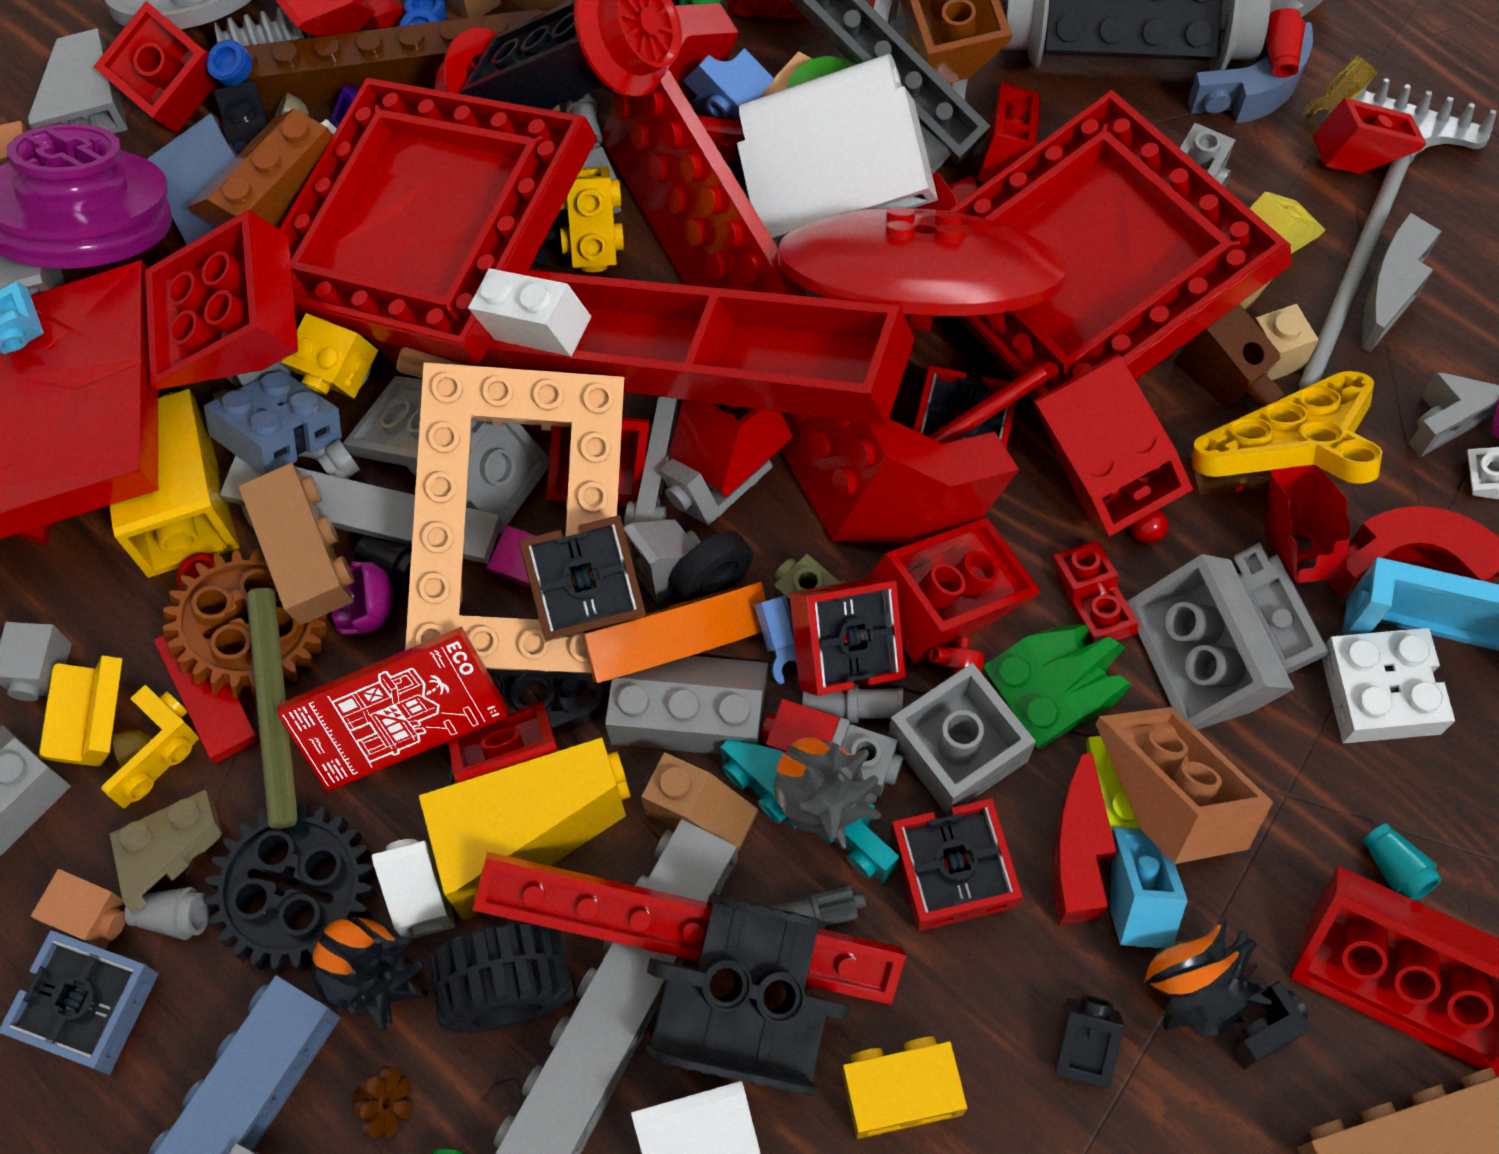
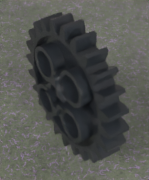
[204,803,377,974]

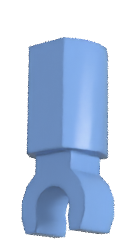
[754,595,797,685]

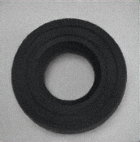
[670,531,753,602]

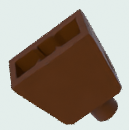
[1173,304,1285,409]

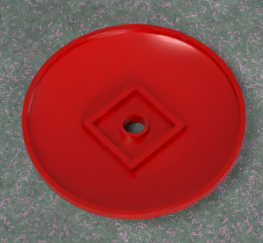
[778,207,1066,316]

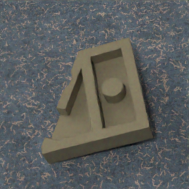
[110,789,223,914]

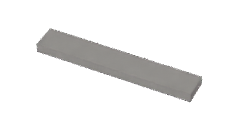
[220,455,502,564]

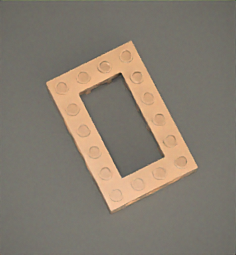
[405,362,624,674]

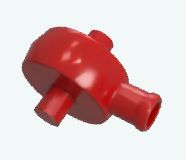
[929,637,984,675]

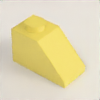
[1250,191,1325,254]

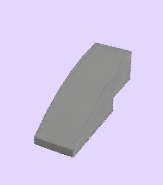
[1362,213,1442,352]

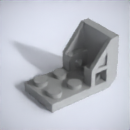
[343,376,550,533]

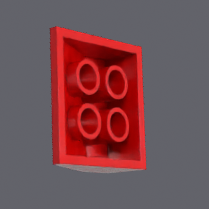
[145,210,299,390]

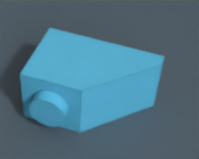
[1110,827,1188,948]

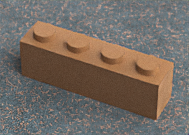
[1296,1067,1499,1154]

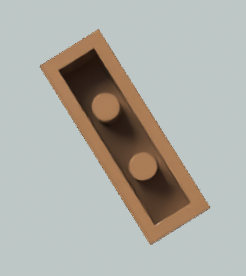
[238,463,355,626]

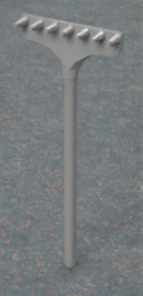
[1299,72,1497,390]

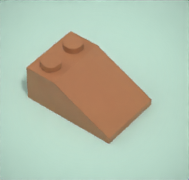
[1096,707,1273,864]

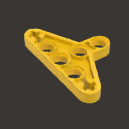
[1192,371,1383,484]

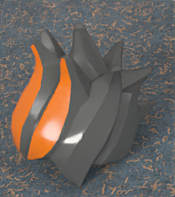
[773,737,881,849]

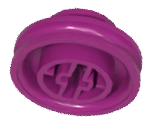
[0,123,172,269]

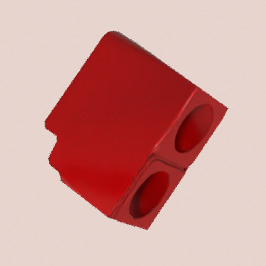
[1264,465,1351,584]

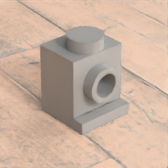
[832,717,904,798]

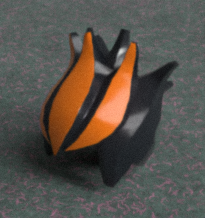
[1144,916,1272,1037]
[310,917,428,1031]

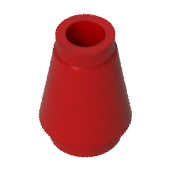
[1264,8,1306,78]

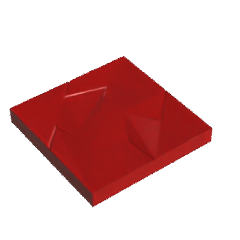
[279,78,597,366]
[950,90,1292,400]
[0,260,158,539]

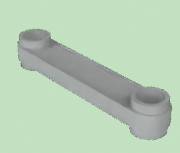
[623,397,681,528]

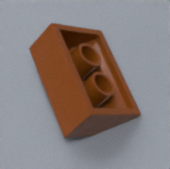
[899,0,1012,83]
[188,109,332,228]

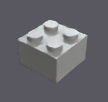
[888,663,1036,816]

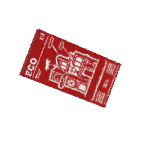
[276,626,509,792]

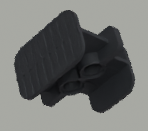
[646,894,851,1096]

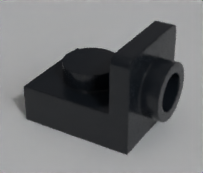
[214,79,269,144]
[1232,981,1312,1070]
[1054,995,1125,1089]

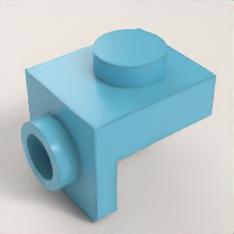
[0,281,44,355]

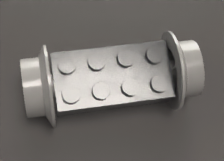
[1001,0,1271,71]

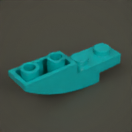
[721,740,900,884]

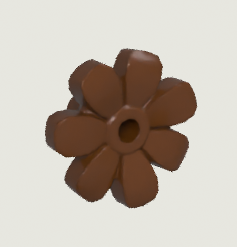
[352,1066,413,1139]

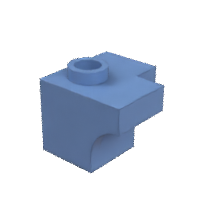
[683,48,775,120]

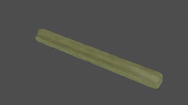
[247,588,298,829]

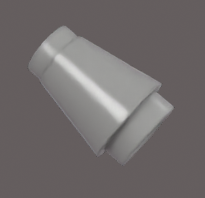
[125,887,210,940]

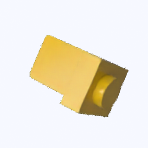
[101,685,200,808]

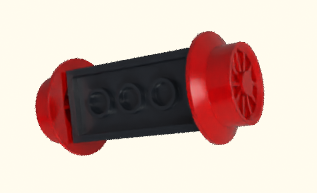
[435,0,682,110]

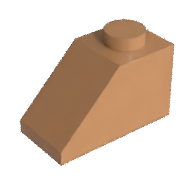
[641,752,758,855]

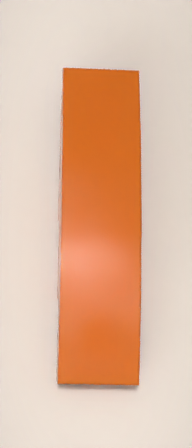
[581,581,766,683]

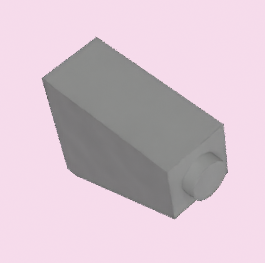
[28,28,128,134]

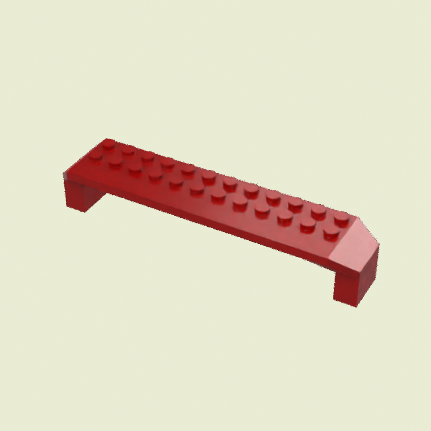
[602,3,1019,543]

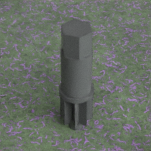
[767,885,866,929]

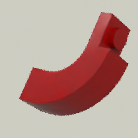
[1327,506,1499,598]

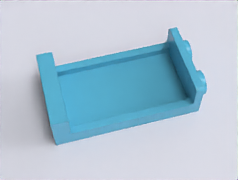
[1342,557,1499,651]

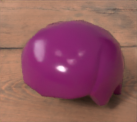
[331,561,395,634]

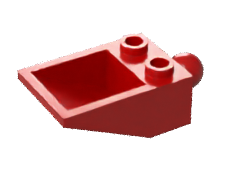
[1033,354,1193,544]

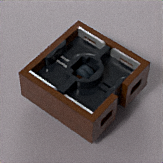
[519,515,646,643]

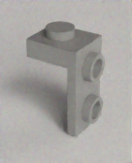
[659,459,773,526]

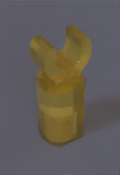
[1303,54,1378,126]

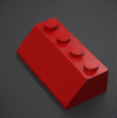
[1290,865,1499,1077]

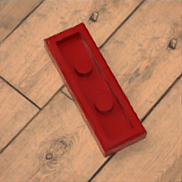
[154,635,260,764]

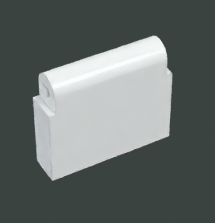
[737,53,938,249]

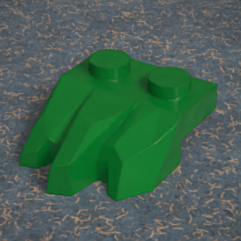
[983,624,1132,750]

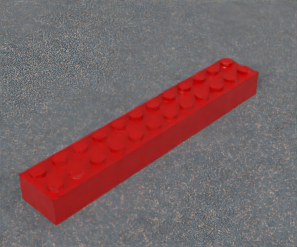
[369,270,915,425]

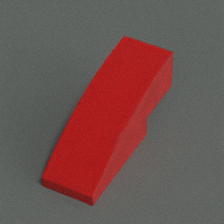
[1053,753,1116,925]

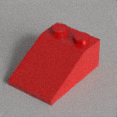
[866,517,1041,663]

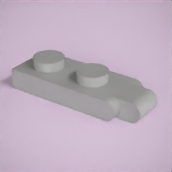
[1233,542,1330,674]

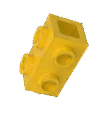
[560,166,624,272]

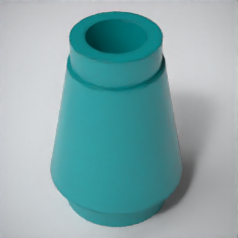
[1363,823,1442,901]

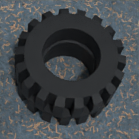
[427,922,574,1033]

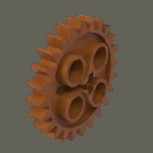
[163,549,327,698]

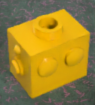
[281,313,379,399]

